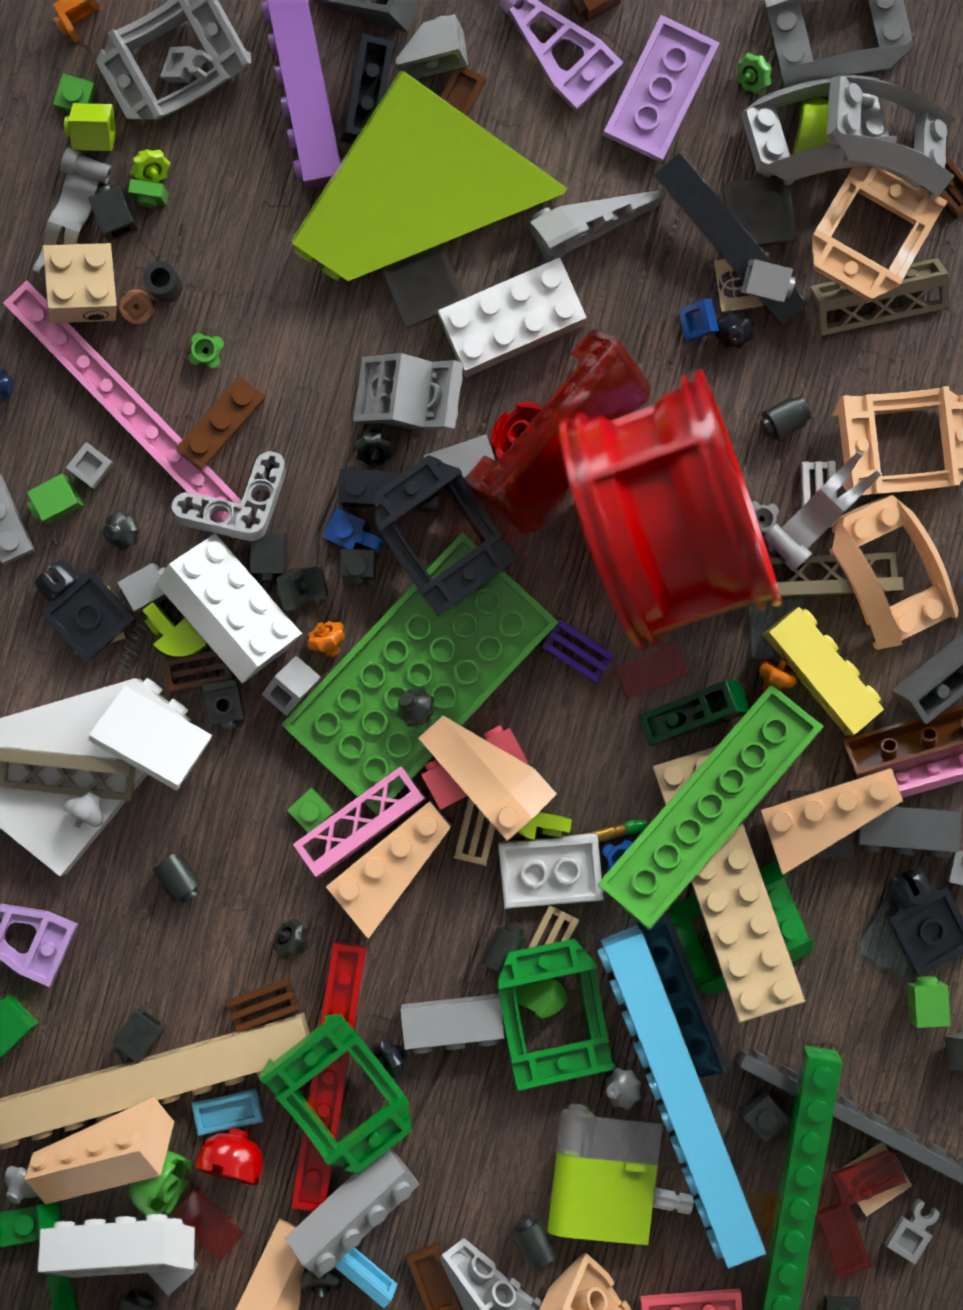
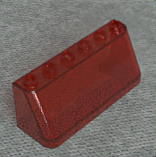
[465,329,651,533]

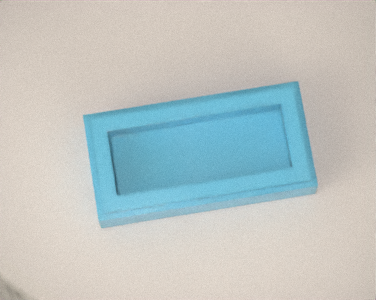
[191,1087,264,1136]
[334,1247,397,1308]

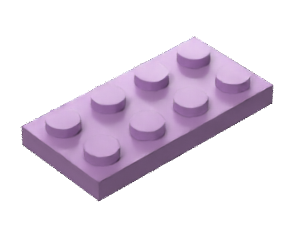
[603,15,720,163]

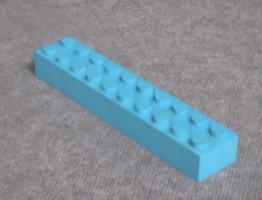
[597,925,766,1268]

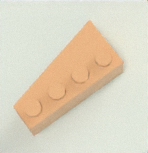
[761,768,903,874]
[326,800,451,939]
[24,1097,174,1204]

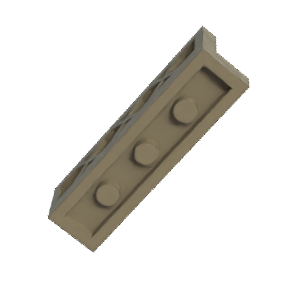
[810,258,949,336]
[770,552,903,597]
[0,747,136,801]

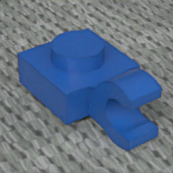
[323,507,384,553]

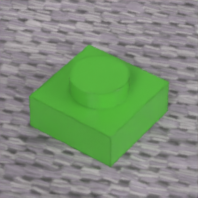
[53,73,96,112]
[129,179,169,208]
[287,787,335,833]

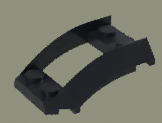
[374,455,519,617]

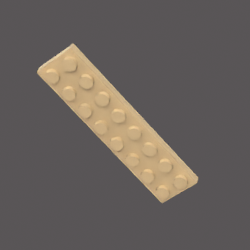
[653,746,805,1023]

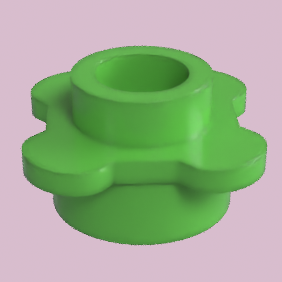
[188,333,224,369]

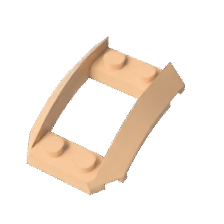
[812,165,948,300]
[832,386,963,495]
[829,494,959,650]

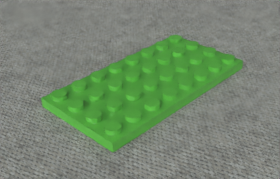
[281,532,559,815]

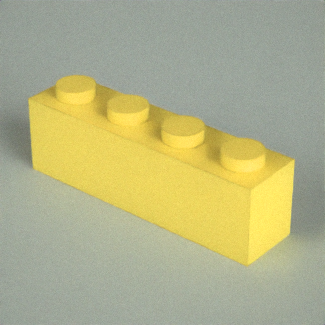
[762,607,884,736]

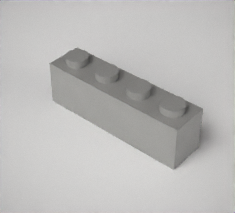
[285,1149,420,1278]

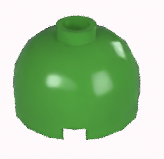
[128,1150,193,1216]

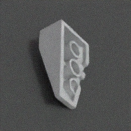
[529,190,666,263]

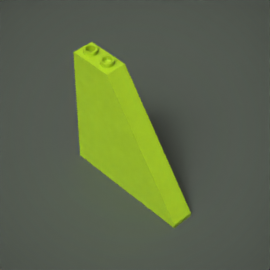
[291,71,567,281]

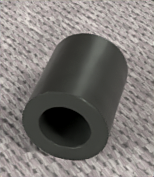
[143,261,183,303]
[152,851,202,904]
[481,922,528,973]

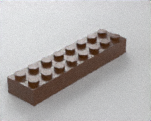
[842,705,963,780]

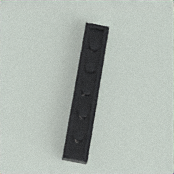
[653,152,808,326]
[636,909,729,1078]

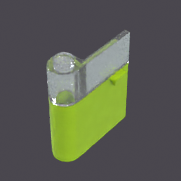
[547,1104,662,1245]

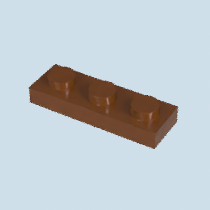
[176,376,265,472]

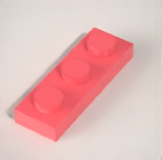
[640,1288,743,1310]

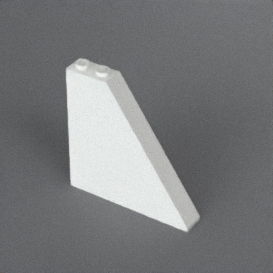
[0,678,191,876]

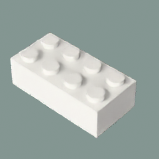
[438,257,587,378]
[155,534,302,684]
[38,1215,195,1278]

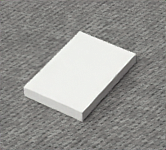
[88,686,212,791]
[498,833,603,909]

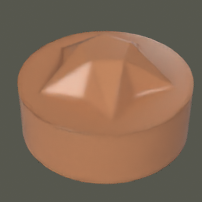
[119,289,154,324]

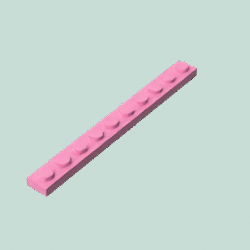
[3,280,256,539]

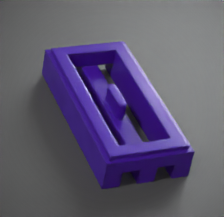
[542,620,615,683]

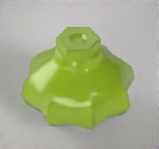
[130,149,170,183]

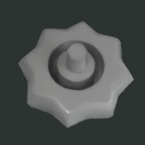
[64,792,104,828]
[605,1068,642,1110]
[4,1166,38,1203]

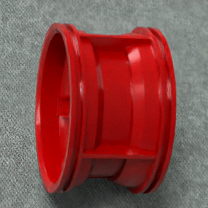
[559,370,782,651]

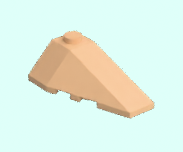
[418,716,556,840]
[235,1218,305,1310]
[539,1253,631,1310]

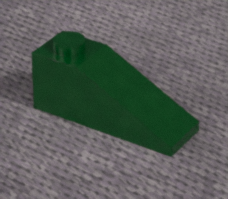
[639,680,750,746]

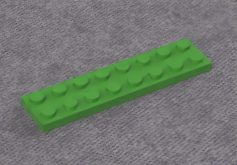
[598,684,824,930]

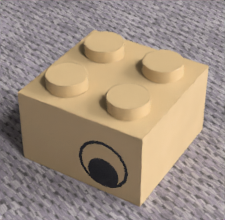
[43,243,117,323]

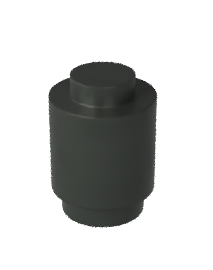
[760,396,811,440]
[511,1215,556,1269]

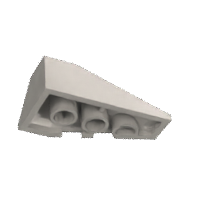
[439,1238,543,1310]

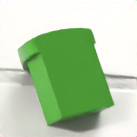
[515,978,568,1018]

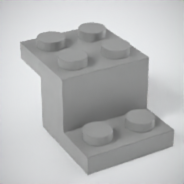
[353,353,464,431]

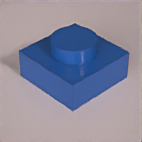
[678,299,719,341]

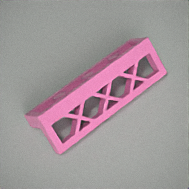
[293,766,427,877]

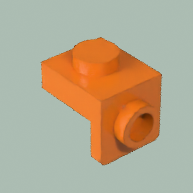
[53,0,100,43]

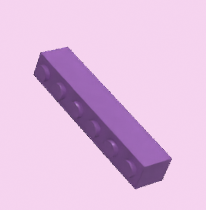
[261,0,341,190]

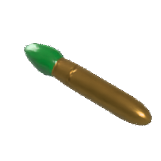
[584,820,648,843]

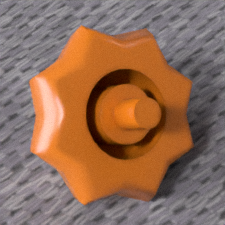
[307,621,345,657]
[759,659,797,691]

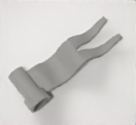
[33,147,112,273]
[763,451,882,572]

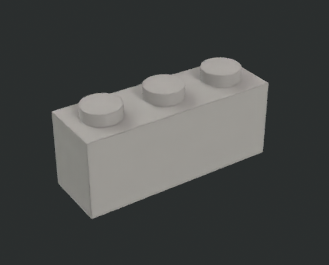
[400,994,505,1054]

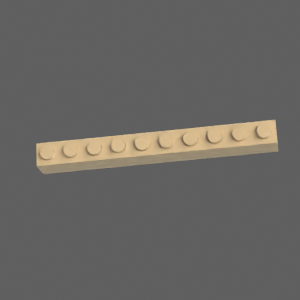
[0,1013,310,1150]

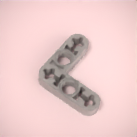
[172,451,286,541]

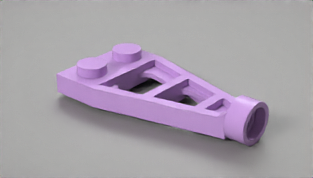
[499,0,623,112]
[0,903,78,987]

